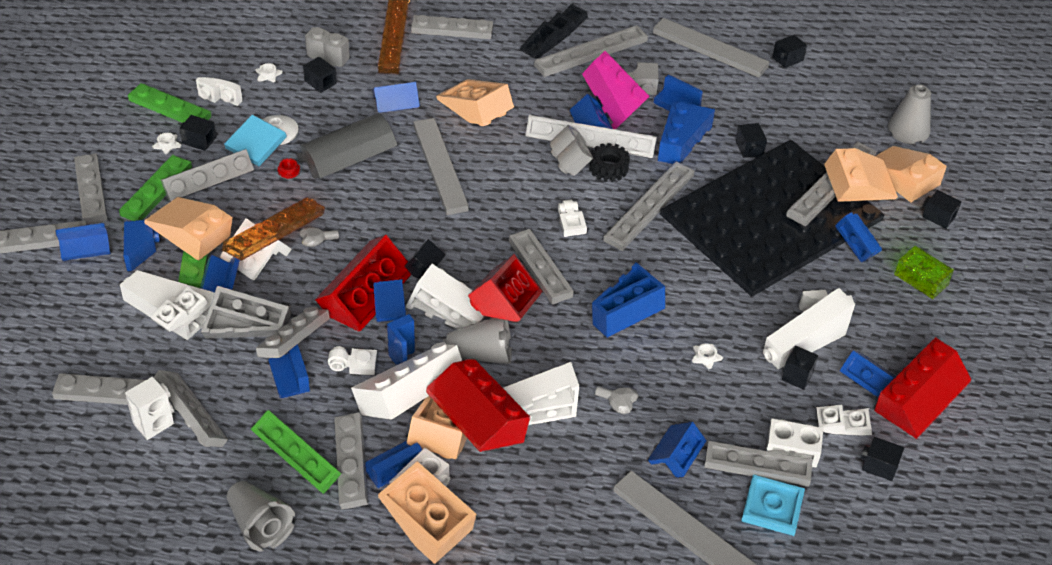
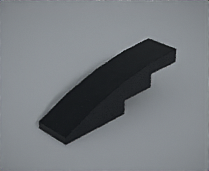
[520,3,588,59]

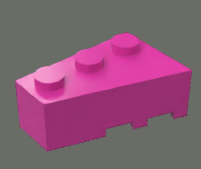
[582,51,650,130]

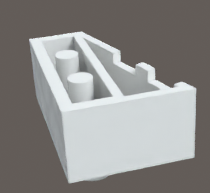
[406,264,485,329]
[503,362,579,425]

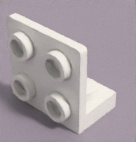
[220,219,291,280]

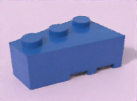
[658,101,715,164]
[592,262,665,338]

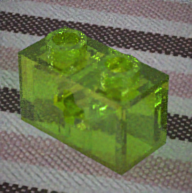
[894,246,954,299]

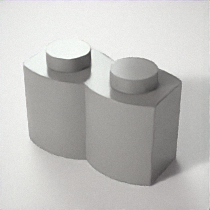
[305,27,350,67]
[550,125,593,176]

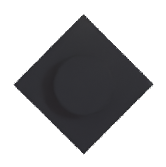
[772,34,807,68]
[303,57,337,93]
[179,115,217,151]
[735,123,767,158]
[922,190,962,229]
[404,239,446,280]
[781,345,819,390]
[860,436,905,481]

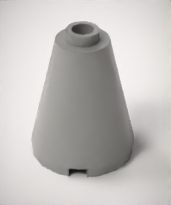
[887,84,931,144]
[443,318,512,364]
[227,481,295,552]

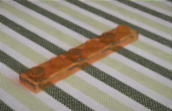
[378,0,410,74]
[222,197,325,261]

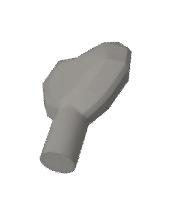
[299,226,339,248]
[595,386,639,414]

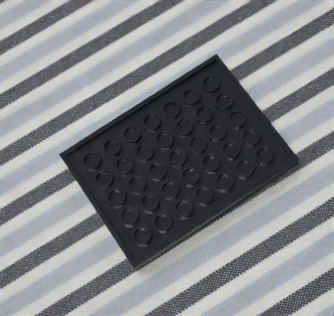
[660,139,885,297]

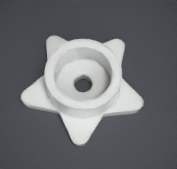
[256,63,282,82]
[152,133,181,154]
[692,344,723,369]

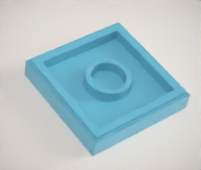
[224,115,287,166]
[741,474,805,536]

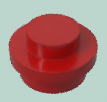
[278,158,300,179]

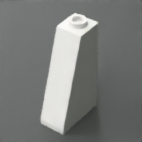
[120,270,215,340]
[763,288,855,369]

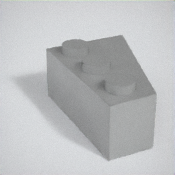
[201,286,292,338]

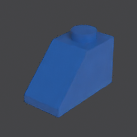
[123,220,160,271]

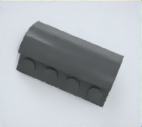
[296,113,398,178]

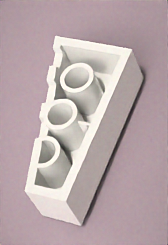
[351,342,462,420]

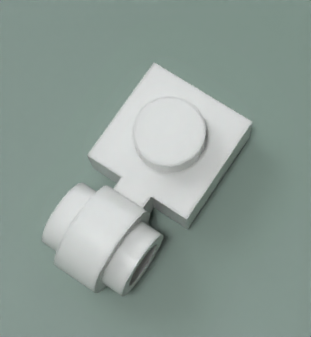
[558,199,587,237]
[328,346,377,375]

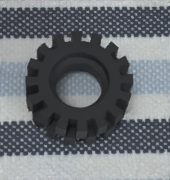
[589,143,630,182]

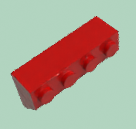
[315,235,411,332]
[468,254,543,322]
[874,337,972,439]
[426,359,530,452]

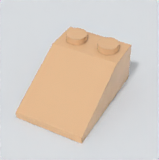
[436,79,514,126]
[875,146,947,202]
[824,148,898,202]
[145,197,233,261]
[406,396,467,459]
[378,461,477,564]

